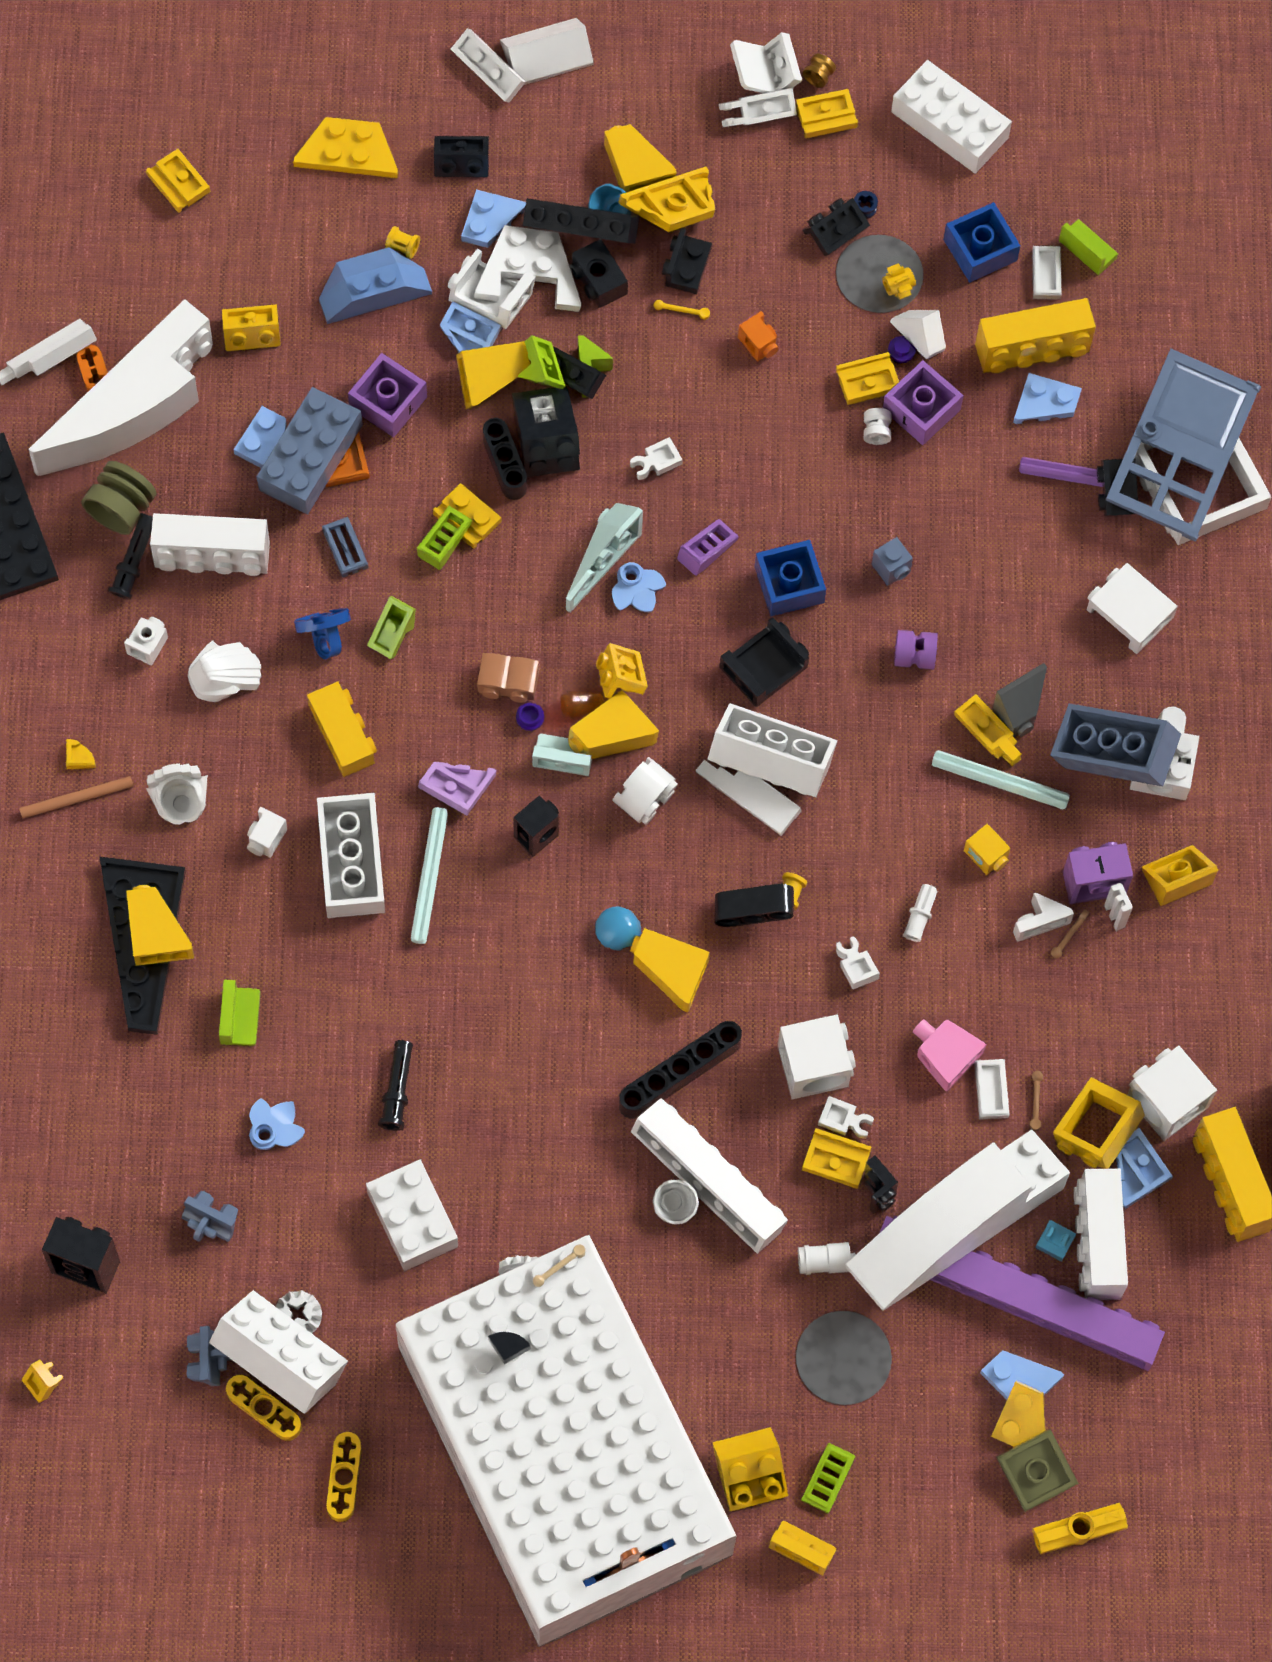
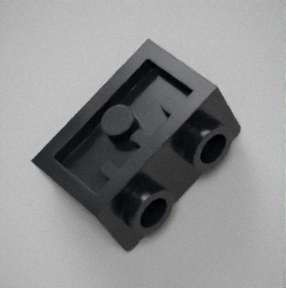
[434,136,489,177]
[802,198,870,256]
[662,228,712,295]
[1097,458,1138,516]
[864,1155,898,1214]

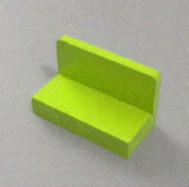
[1059,219,1118,275]
[219,980,260,1046]

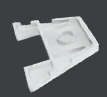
[474,225,581,312]

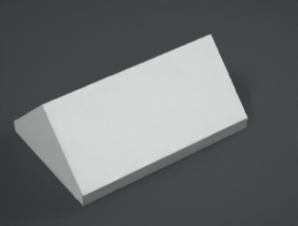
[500,18,593,85]

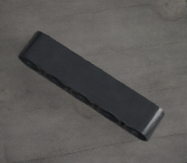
[619,1021,742,1119]

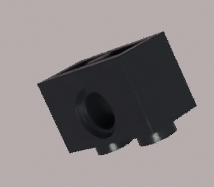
[570,239,628,308]
[513,795,559,857]

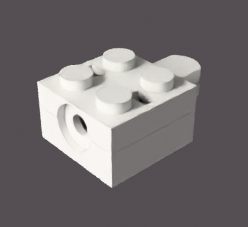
[1130,707,1199,801]

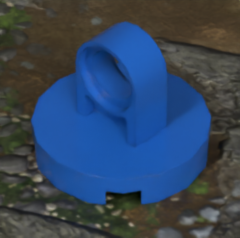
[294,608,351,659]

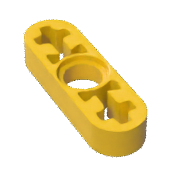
[226,1375,302,1441]
[326,1432,362,1522]

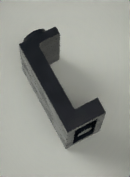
[719,617,809,707]

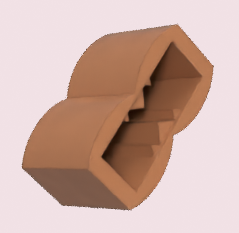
[477,653,540,703]

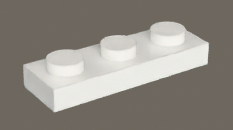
[451,28,526,103]

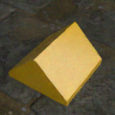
[1142,845,1218,906]

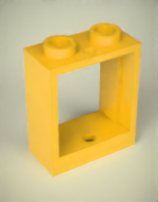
[1053,1077,1145,1169]

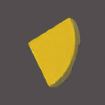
[66,739,96,769]

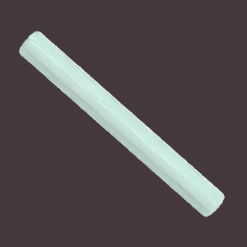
[932,750,1070,809]
[411,807,448,944]

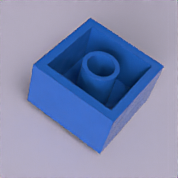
[943,202,1021,283]
[754,540,826,617]

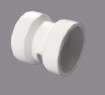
[863,408,892,445]

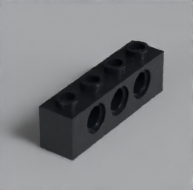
[523,198,640,244]

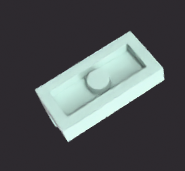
[532,734,592,776]

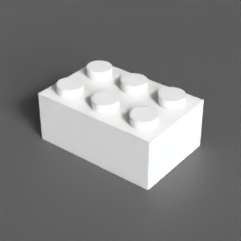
[366,1159,458,1271]

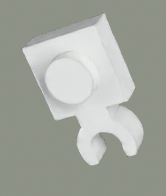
[630,437,683,480]
[836,937,880,989]
[818,1096,874,1139]

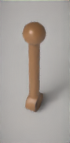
[1051,909,1090,958]
[1029,1071,1043,1131]

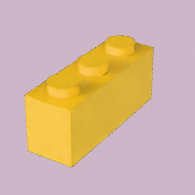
[307,681,377,777]

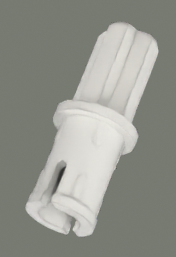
[903,884,937,942]

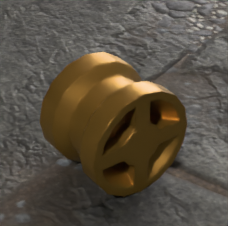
[802,53,836,88]

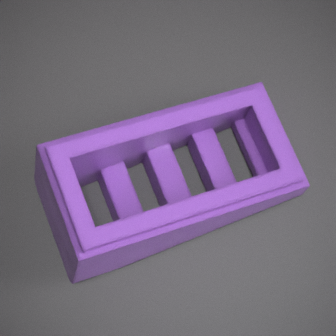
[677,519,739,576]

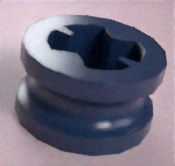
[854,191,878,219]

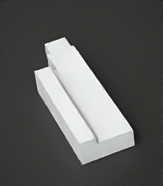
[0,319,97,385]
[696,760,801,836]

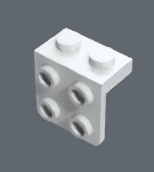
[730,32,802,93]

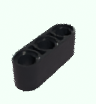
[483,418,527,500]
[714,884,794,927]

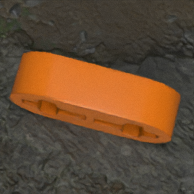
[77,344,108,392]

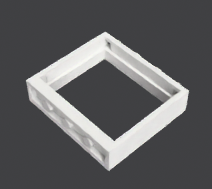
[1134,438,1271,545]

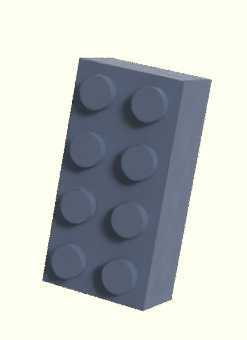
[257,387,363,515]
[1050,703,1181,787]

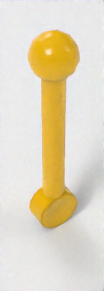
[653,300,710,320]

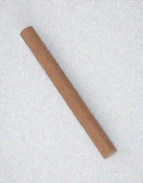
[19,776,134,819]

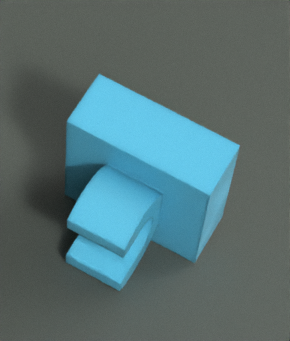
[1035,1220,1076,1262]

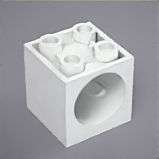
[778,1014,856,1099]
[1127,1045,1217,1141]

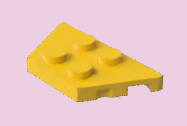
[293,117,398,178]
[618,167,715,232]

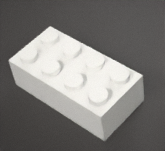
[891,60,1012,174]
[150,513,270,576]
[707,703,838,797]
[317,793,385,918]
[1074,1168,1128,1300]
[209,1290,348,1414]

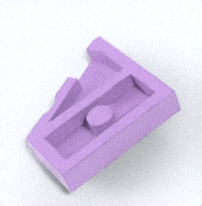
[418,762,497,816]

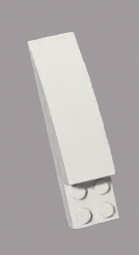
[29,299,213,476]
[845,1130,1070,1311]

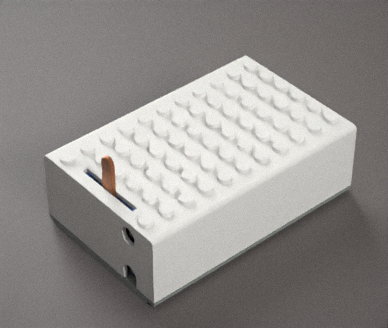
[396,1235,737,1647]

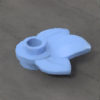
[612,562,666,613]
[249,1098,305,1150]

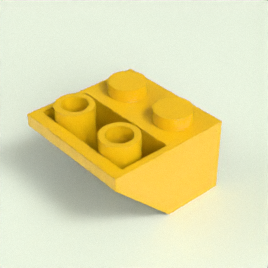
[712,1427,789,1512]

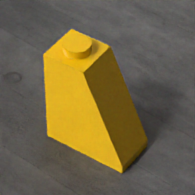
[604,124,677,192]
[456,341,531,409]
[568,690,659,759]
[126,885,194,966]
[630,928,710,1013]

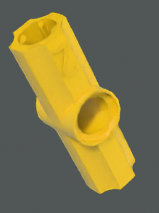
[1032,1503,1128,1555]

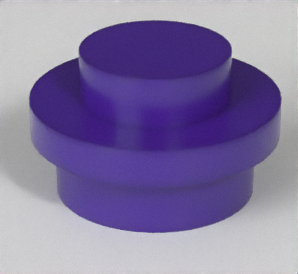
[888,336,916,363]
[516,703,544,731]

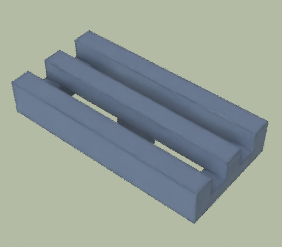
[322,517,369,578]

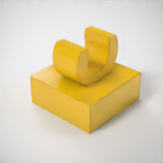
[22,1360,63,1403]

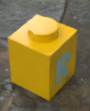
[964,823,1011,875]

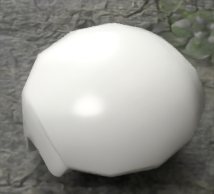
[653,1180,699,1224]

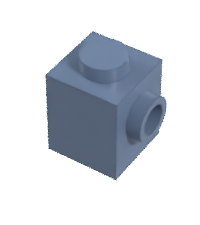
[871,537,913,586]

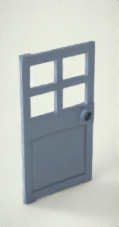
[1105,348,1261,541]

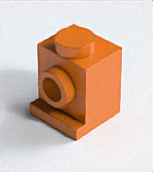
[738,311,779,362]

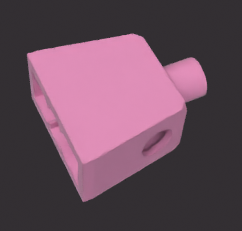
[913,1019,986,1092]

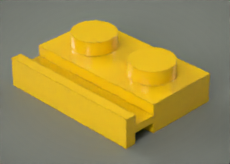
[795,89,858,139]
[146,149,211,213]
[836,352,899,405]
[433,483,502,549]
[802,1128,872,1189]

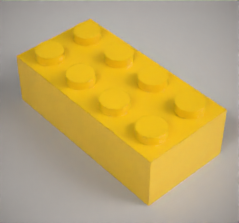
[975,298,1096,373]
[1193,1107,1272,1242]

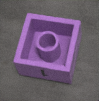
[348,353,427,438]
[883,360,964,445]
[1063,842,1133,904]

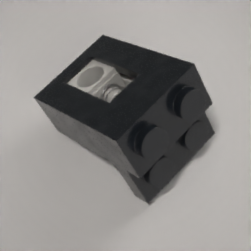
[512,386,580,477]

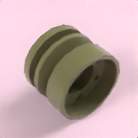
[81,461,157,535]

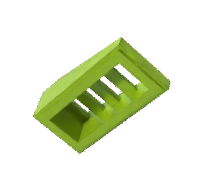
[417,506,472,570]
[801,1443,855,1514]

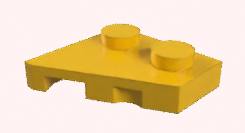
[991,1380,1046,1447]

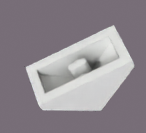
[890,310,946,359]

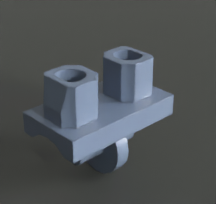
[182,1191,238,1242]
[187,1326,232,1386]

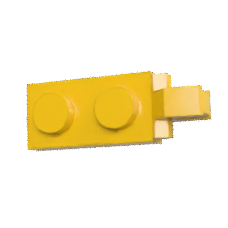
[954,694,1022,767]

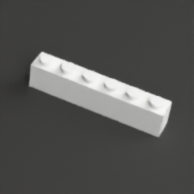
[631,1098,788,1254]

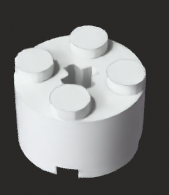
[612,757,678,825]

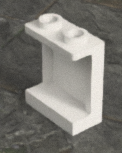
[448,249,535,329]
[1087,563,1178,654]

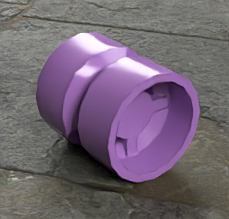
[894,630,937,670]

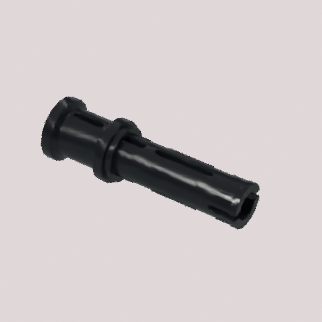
[107,513,153,600]
[378,1040,413,1131]

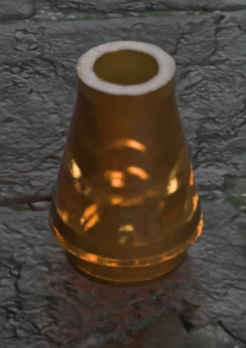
[560,691,604,719]

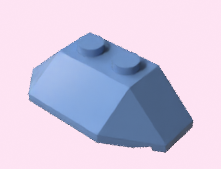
[319,247,432,324]

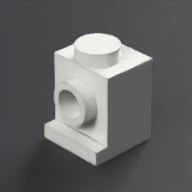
[124,617,168,666]
[247,807,287,858]

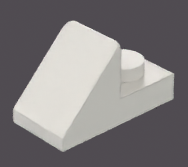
[1013,893,1074,942]

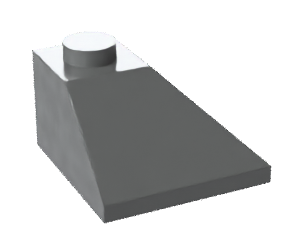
[992,663,1047,737]

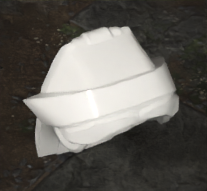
[188,640,262,702]
[146,763,208,824]

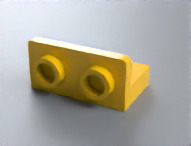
[222,304,281,351]
[596,643,648,699]
[769,1521,836,1576]

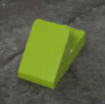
[518,335,565,389]
[577,335,613,398]
[367,596,416,659]

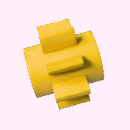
[882,263,916,300]

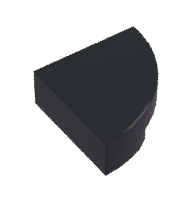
[488,1332,531,1365]

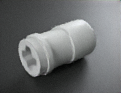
[798,1242,856,1275]

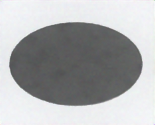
[836,235,923,313]
[796,1311,892,1405]

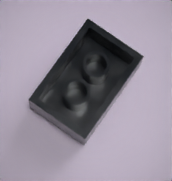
[42,1217,120,1294]

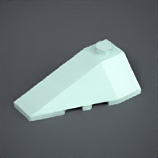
[566,503,643,612]

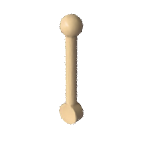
[532,1244,585,1287]

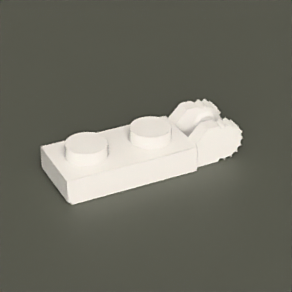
[719,88,797,127]

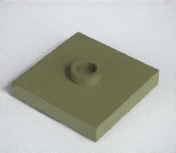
[996,1429,1079,1512]

